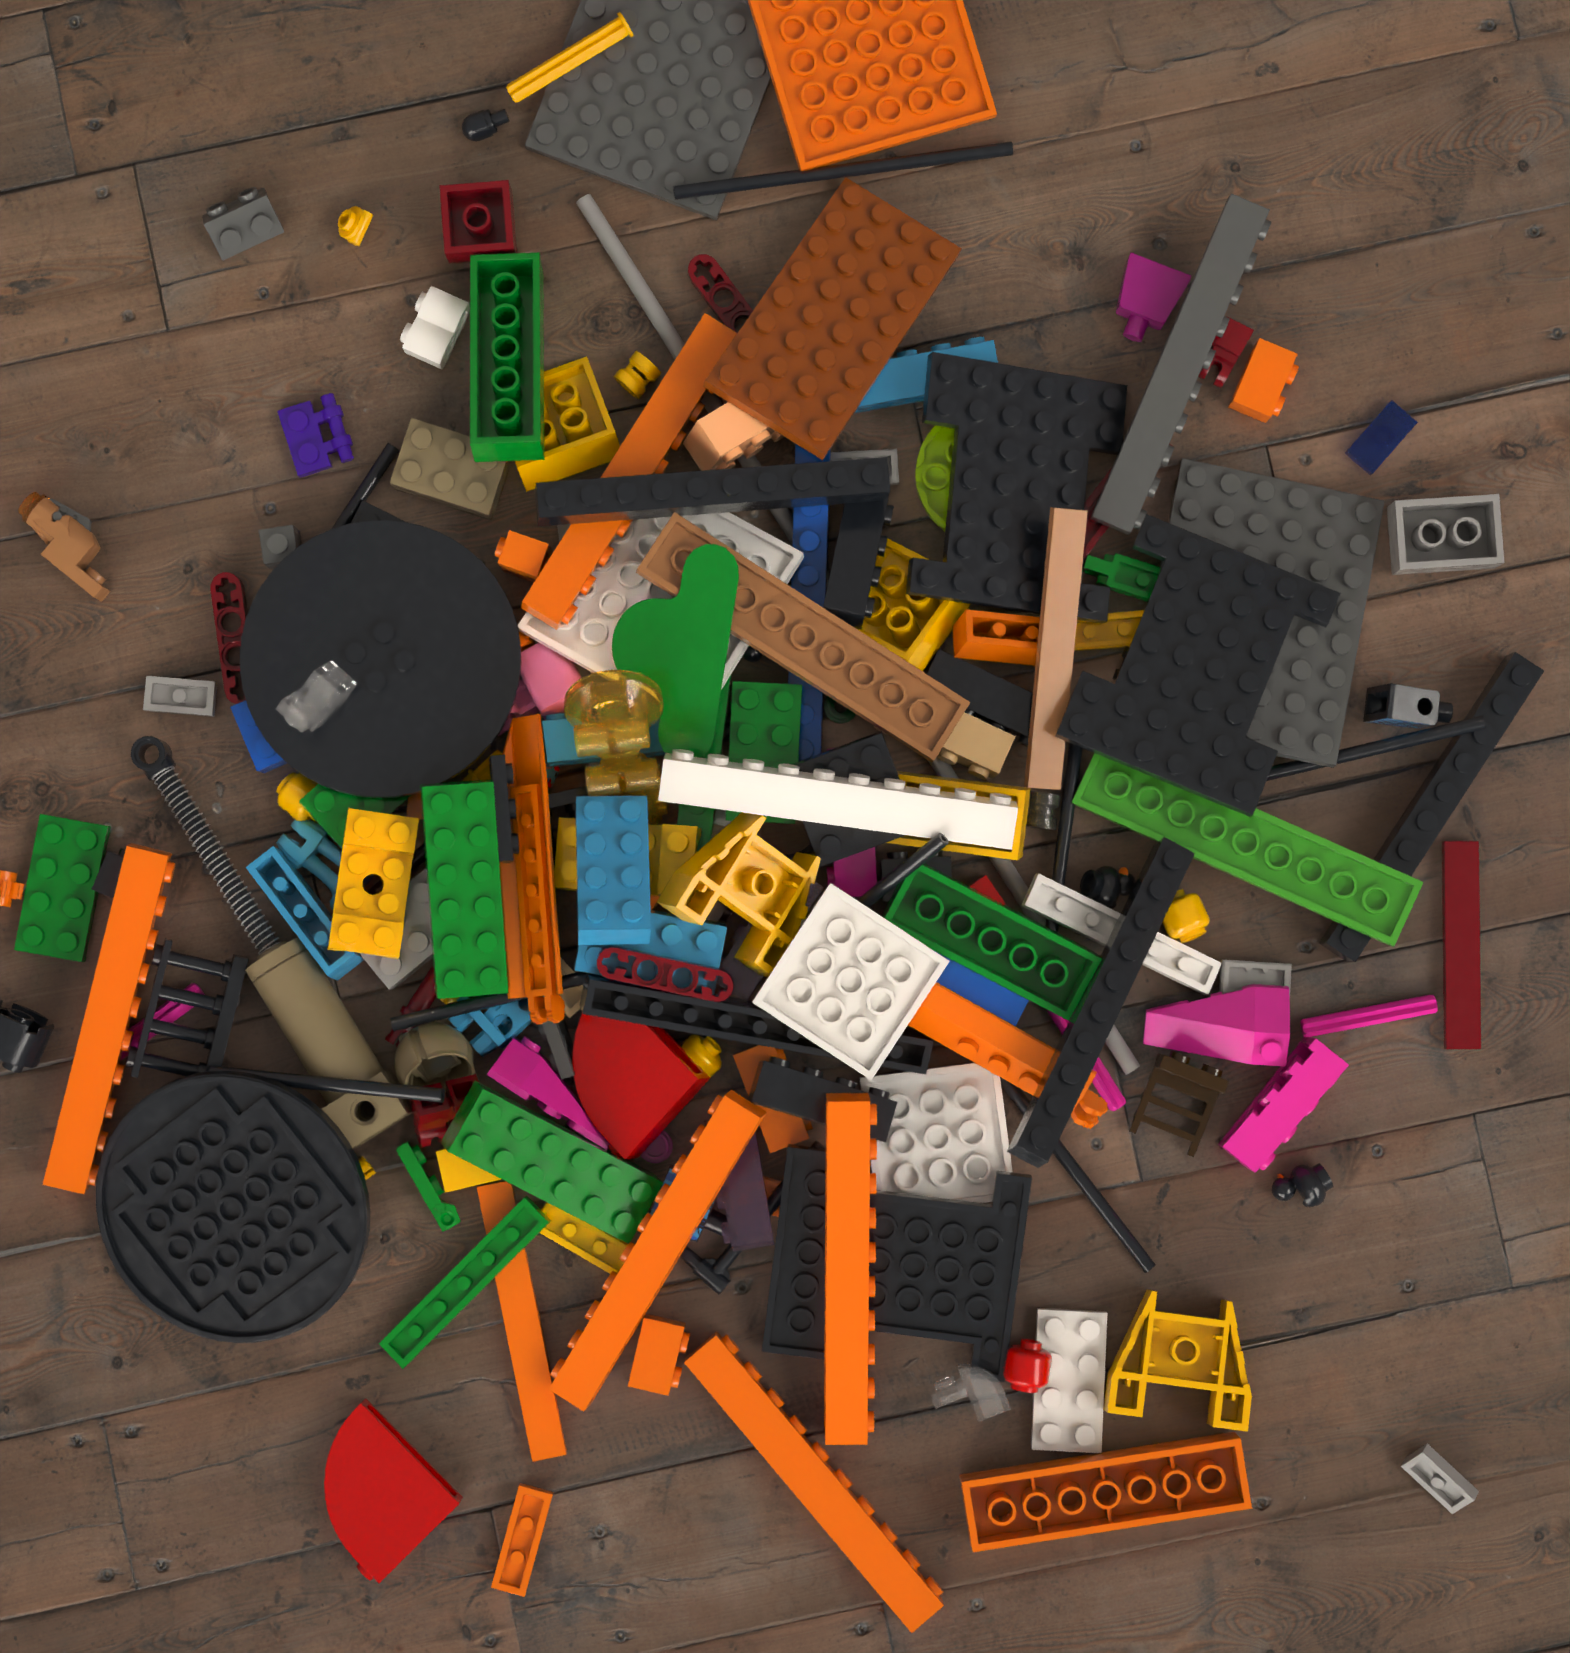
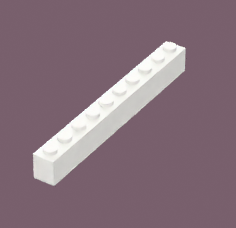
[658,749,1018,850]

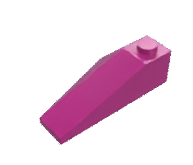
[1143,984,1290,1067]
[487,1036,609,1150]

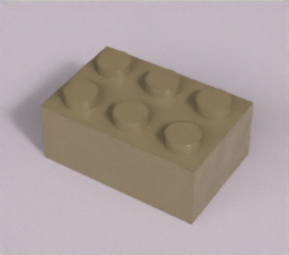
[390,418,512,521]

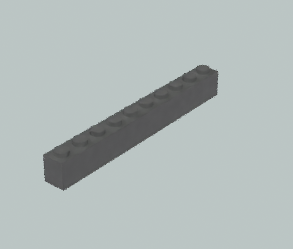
[1090,193,1271,535]

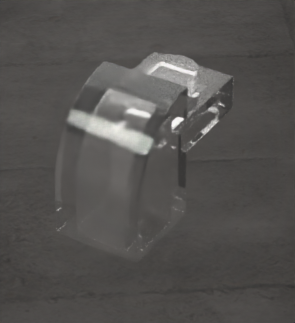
[276,660,358,733]
[929,1362,1011,1422]

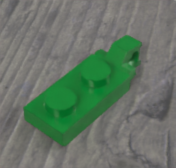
[1082,553,1160,602]
[396,1141,461,1232]

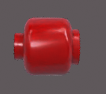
[1003,1339,1052,1393]

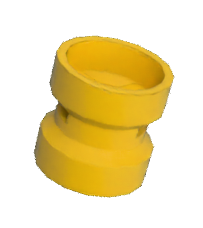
[613,351,661,400]

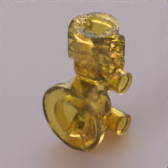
[564,670,668,825]

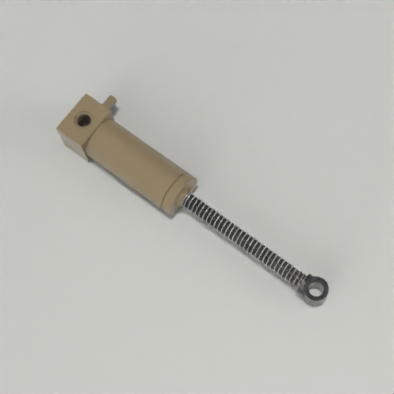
[131,736,413,1149]

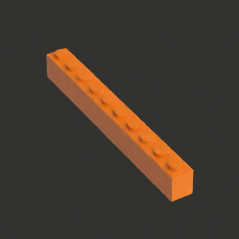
[521,313,737,630]
[42,843,176,1194]
[549,1090,767,1412]
[824,1093,877,1445]
[684,1331,944,1633]

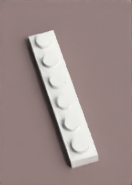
[1021,873,1222,995]

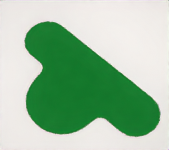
[612,544,739,758]

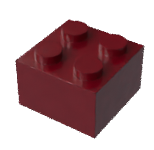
[439,180,517,264]

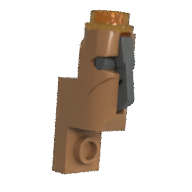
[18,492,110,602]

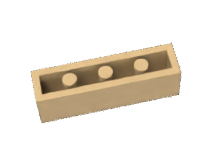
[874,712,1016,780]

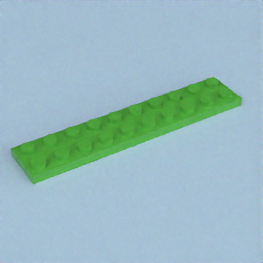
[1072,753,1423,947]

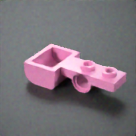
[498,642,593,736]

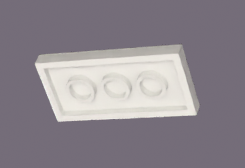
[1031,1308,1108,1453]

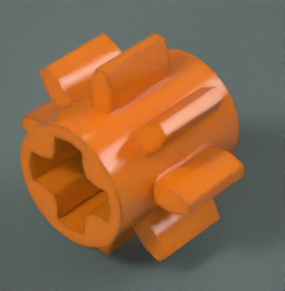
[0,870,24,907]

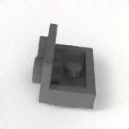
[202,187,285,261]

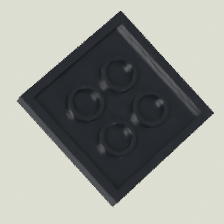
[791,731,905,867]

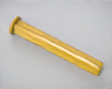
[506,12,634,103]

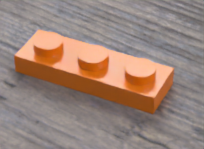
[491,1483,554,1597]

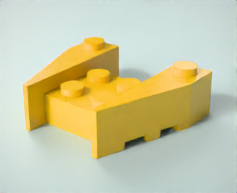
[657,812,821,977]
[1103,1289,1252,1432]

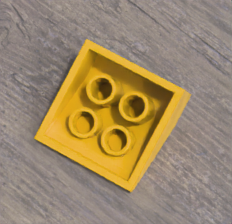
[515,356,620,492]
[857,538,971,672]

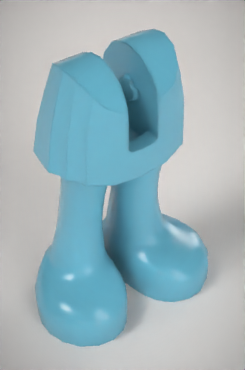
[276,820,374,910]

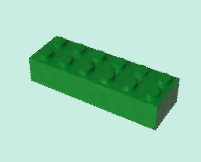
[470,252,545,462]
[420,779,509,999]
[882,863,1102,1021]
[441,1080,663,1244]

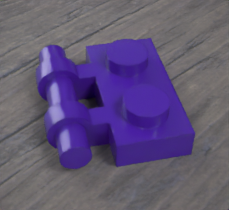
[277,393,354,478]

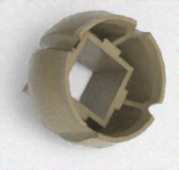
[394,1021,475,1096]

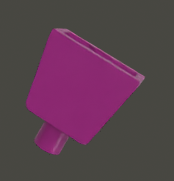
[1116,253,1192,342]

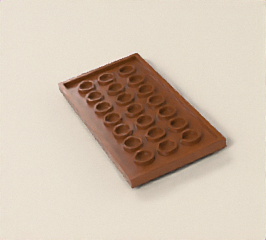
[703,177,962,460]

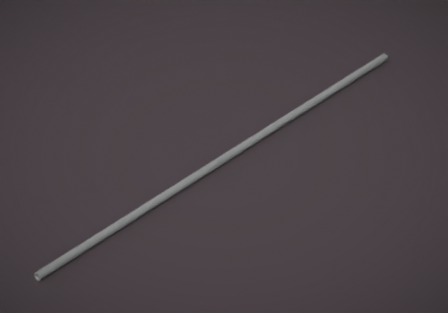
[576,194,1140,1075]

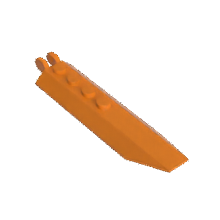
[499,714,565,1025]
[908,982,1108,1129]

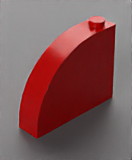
[572,1013,710,1159]
[324,1398,463,1583]

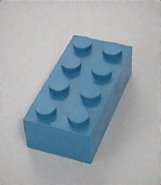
[575,796,651,945]
[574,910,727,994]

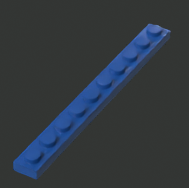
[788,444,831,762]

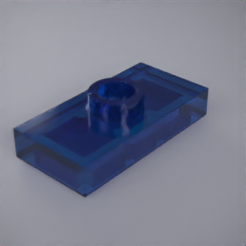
[1345,400,1418,476]

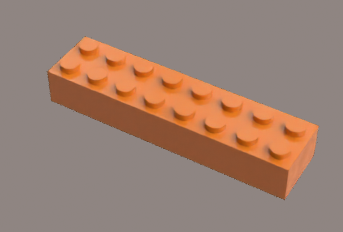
[959,1432,1252,1552]

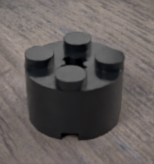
[0,1000,54,1073]

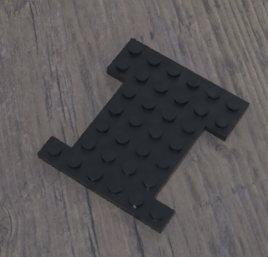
[906,352,1128,623]
[1055,514,1341,817]
[762,1144,1032,1382]

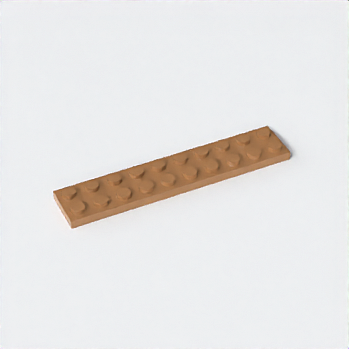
[636,512,970,763]

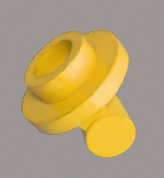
[338,206,373,247]

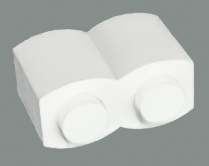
[400,286,470,370]

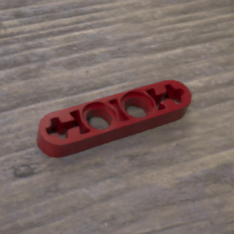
[688,254,753,333]
[210,572,248,704]
[597,946,733,1002]

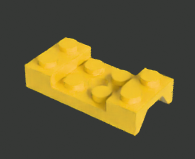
[327,808,419,960]
[554,817,702,896]

